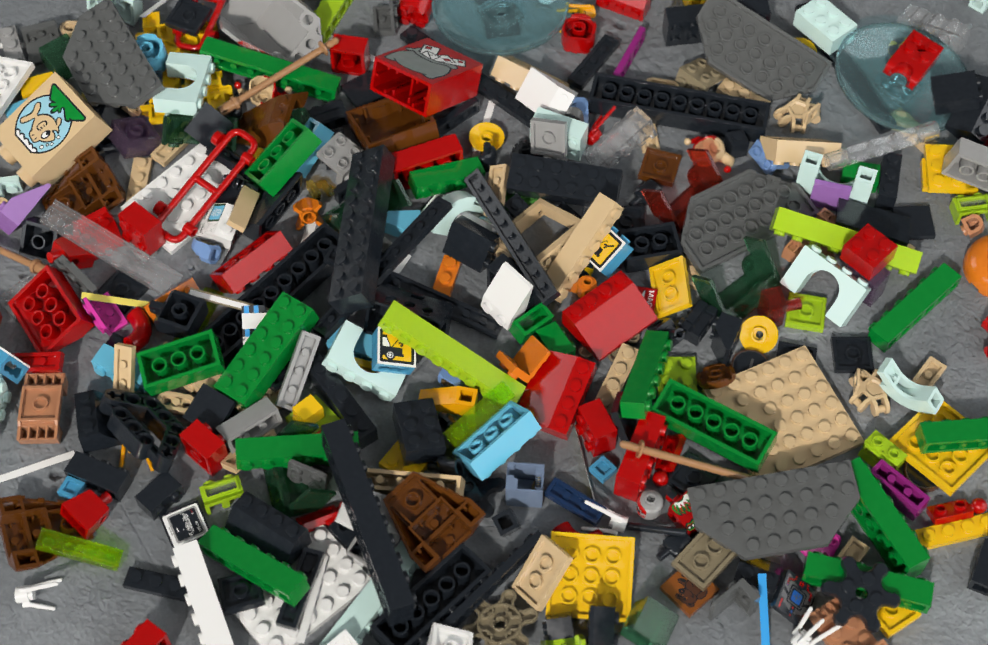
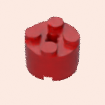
[397,0,434,28]
[561,13,596,54]

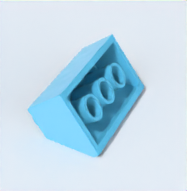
[452,400,541,481]

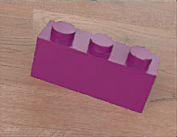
[871,459,931,521]

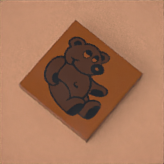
[660,571,719,618]

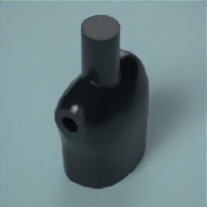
[479,142,497,172]
[629,179,662,206]
[427,456,465,477]
[656,535,692,561]

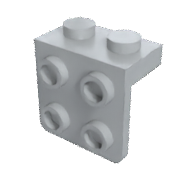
[316,132,363,184]

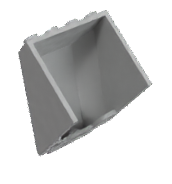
[218,0,323,66]

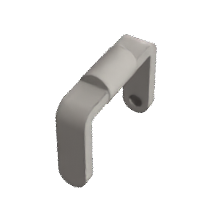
[346,536,367,568]

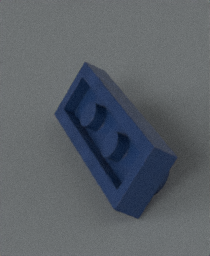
[544,477,607,527]

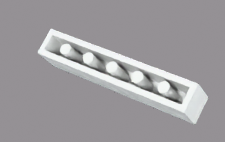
[171,539,234,645]

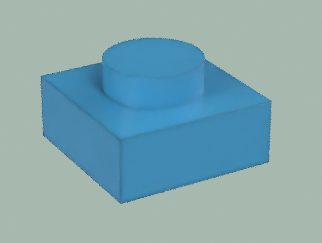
[588,455,617,484]
[57,475,87,500]

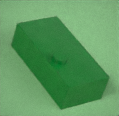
[244,118,322,197]
[136,329,226,396]

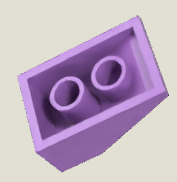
[0,183,51,235]

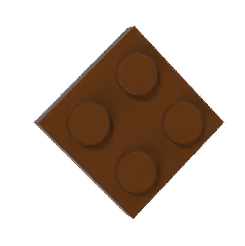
[638,147,682,188]

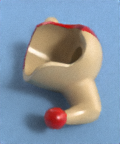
[234,75,292,106]
[684,135,735,173]

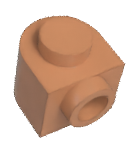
[960,214,985,239]

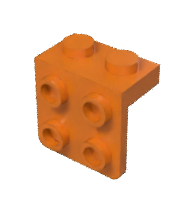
[495,336,550,383]

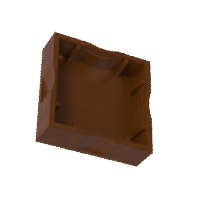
[346,98,440,153]

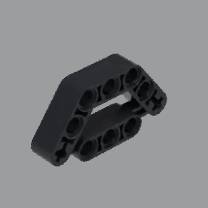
[98,388,185,473]

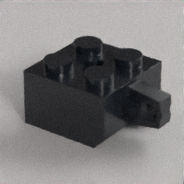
[149,290,209,339]

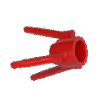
[587,106,619,146]

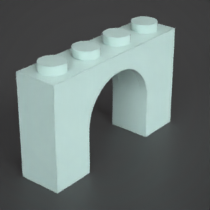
[153,52,215,116]
[796,150,878,205]
[780,244,871,327]
[322,320,406,402]

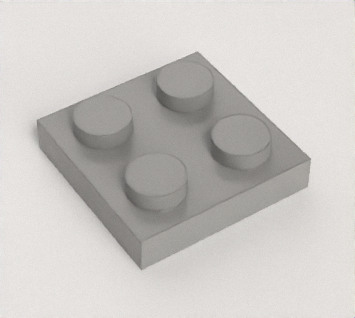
[530,117,567,158]

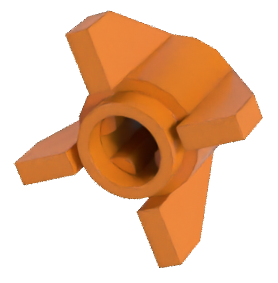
[293,197,324,231]
[569,275,597,298]

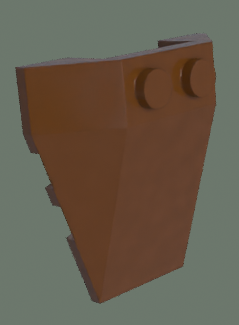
[233,91,309,148]
[41,146,126,226]
[383,471,486,573]
[0,495,94,572]

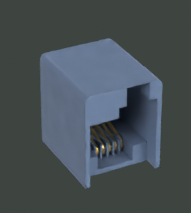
[505,462,545,508]

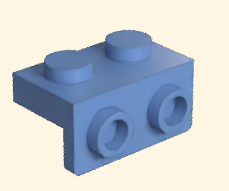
[748,139,790,175]

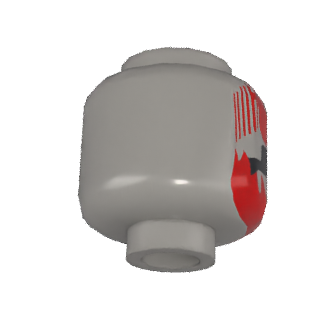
[636,490,663,520]

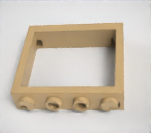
[493,198,581,272]

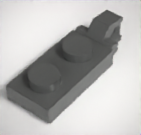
[54,254,98,294]

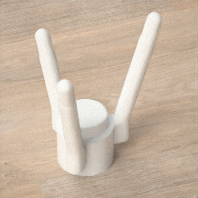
[581,500,629,536]
[14,578,63,611]
[790,607,842,645]

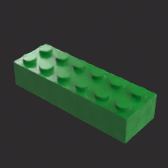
[214,292,320,409]
[651,378,778,473]
[851,456,930,578]

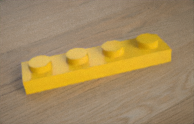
[915,513,988,550]

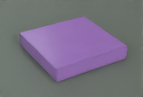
[810,179,852,211]

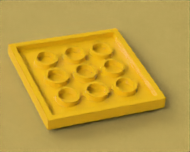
[889,401,988,497]
[545,531,635,623]

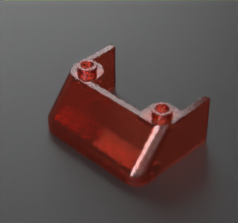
[641,148,723,234]

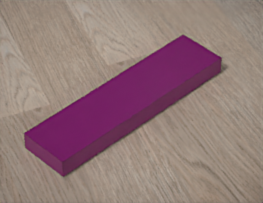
[613,26,646,77]

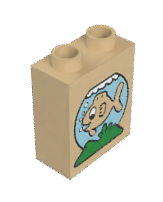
[0,72,113,190]

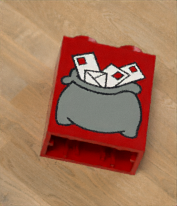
[370,38,483,117]

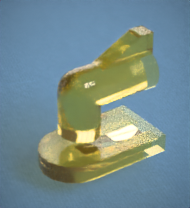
[306,179,335,201]

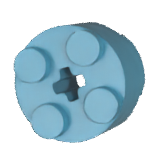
[136,33,168,72]

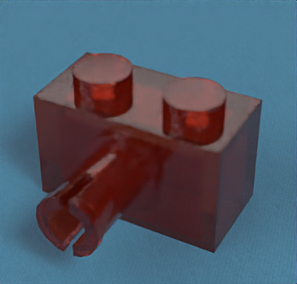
[757,286,802,327]

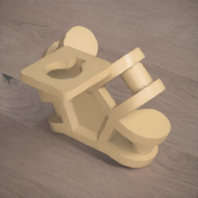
[773,93,821,134]
[849,368,890,417]

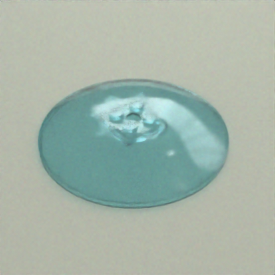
[432,0,569,56]
[835,22,967,135]

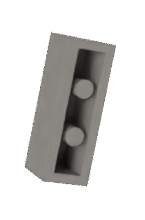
[216,396,283,454]

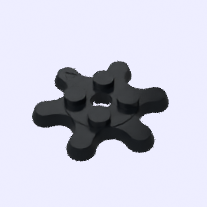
[463,467,506,518]
[821,556,901,633]

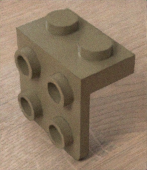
[675,58,725,92]

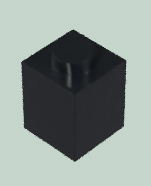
[724,129,749,159]
[492,508,522,537]
[542,612,574,641]

